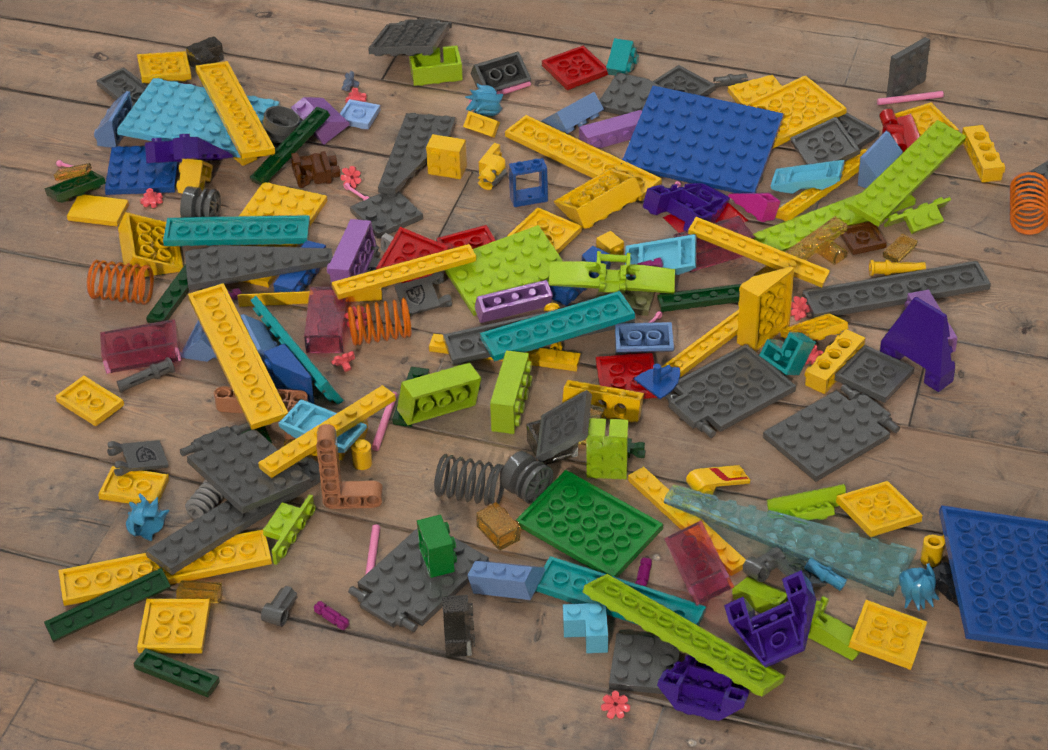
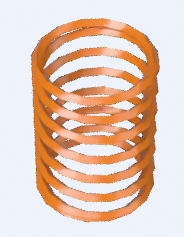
[1010,172,1048,235]
[87,259,154,305]
[348,298,412,346]

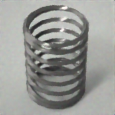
[434,454,504,508]

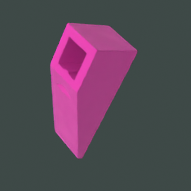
[728,193,781,222]

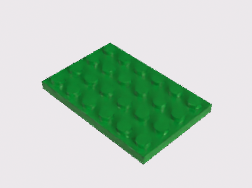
[515,470,663,578]

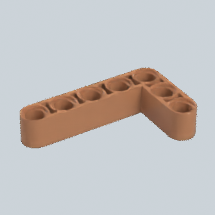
[214,386,308,443]
[316,424,382,509]

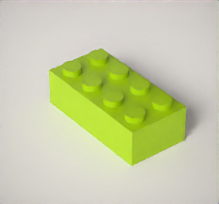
[490,350,532,434]
[397,363,481,425]

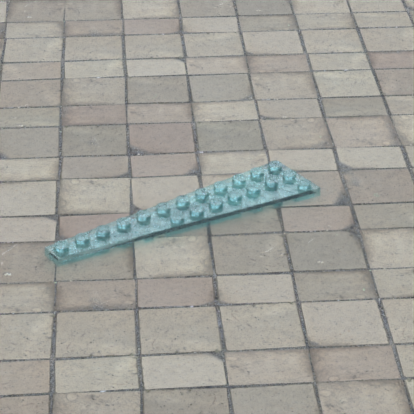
[664,485,917,597]

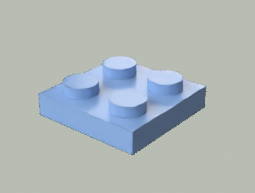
[340,99,381,129]

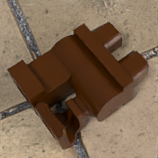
[291,151,340,188]

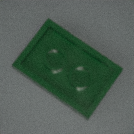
[44,170,106,203]

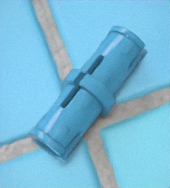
[804,557,847,591]

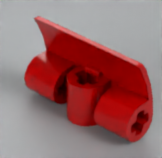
[879,109,920,152]

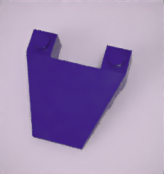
[145,134,233,163]
[643,183,730,238]
[880,297,955,392]
[724,570,817,668]

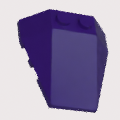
[657,654,749,721]

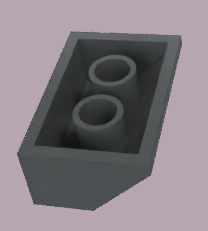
[470,51,531,92]

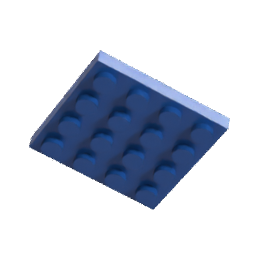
[105,146,179,195]

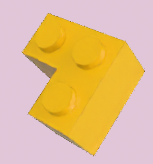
[177,159,213,194]

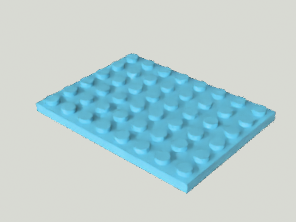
[117,78,280,158]

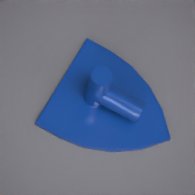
[634,364,680,399]

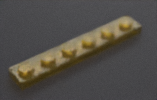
[754,216,848,276]

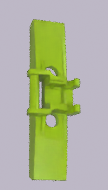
[549,251,675,294]
[732,577,860,661]

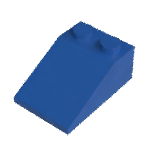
[263,344,314,404]

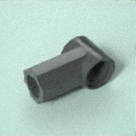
[743,547,785,582]
[261,586,298,627]

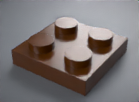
[839,221,887,255]

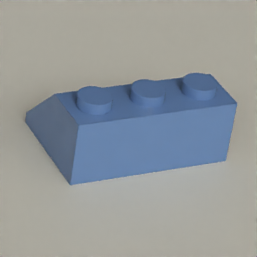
[94,91,132,148]
[541,92,604,134]
[858,131,903,188]
[240,314,278,361]
[179,320,217,362]
[615,322,674,353]
[467,561,545,600]

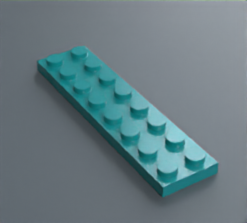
[163,215,310,246]
[480,291,635,362]
[250,296,344,405]
[535,556,706,626]

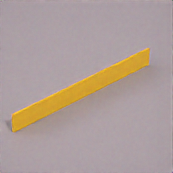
[238,288,382,307]

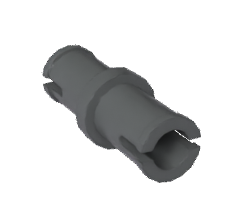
[713,73,748,88]

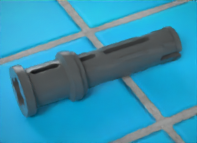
[116,357,175,392]

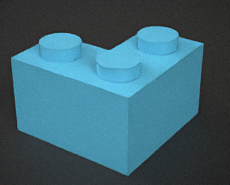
[563,603,608,653]

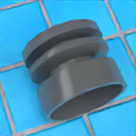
[262,106,300,150]
[180,186,221,218]
[500,451,553,504]

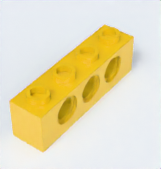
[962,125,1005,183]
[804,329,866,394]
[562,380,644,422]

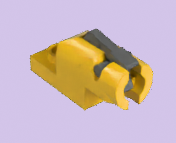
[478,143,507,190]

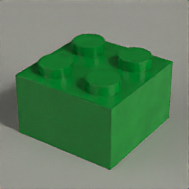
[417,514,457,578]

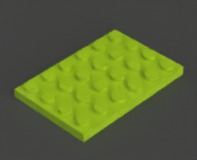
[444,225,563,316]

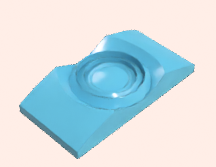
[770,160,845,194]
[625,234,696,280]
[279,400,367,453]

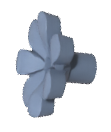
[341,71,359,92]

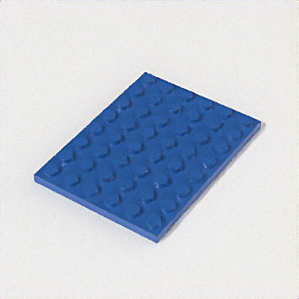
[621,86,784,193]
[939,505,1048,650]

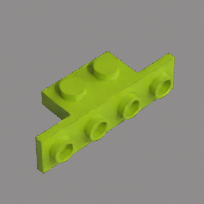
[884,197,951,234]
[767,484,846,524]
[263,494,316,565]

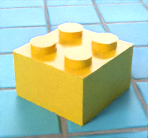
[426,134,467,179]

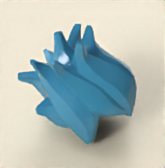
[465,83,503,116]
[126,493,169,541]
[898,563,939,611]

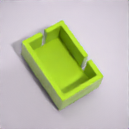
[409,45,463,86]
[586,418,628,480]

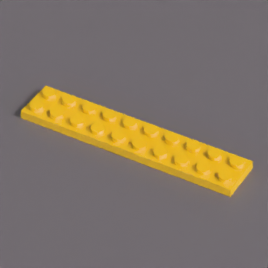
[196,61,275,159]
[505,115,662,201]
[188,283,288,430]
[58,529,272,606]

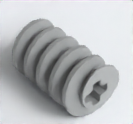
[185,480,223,520]

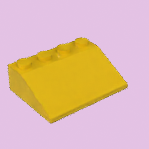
[554,168,642,229]
[118,212,183,277]
[737,267,794,352]

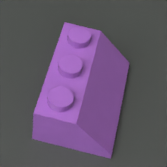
[291,97,350,145]

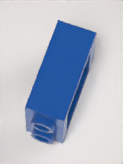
[509,158,548,207]

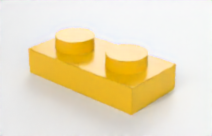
[463,111,500,138]

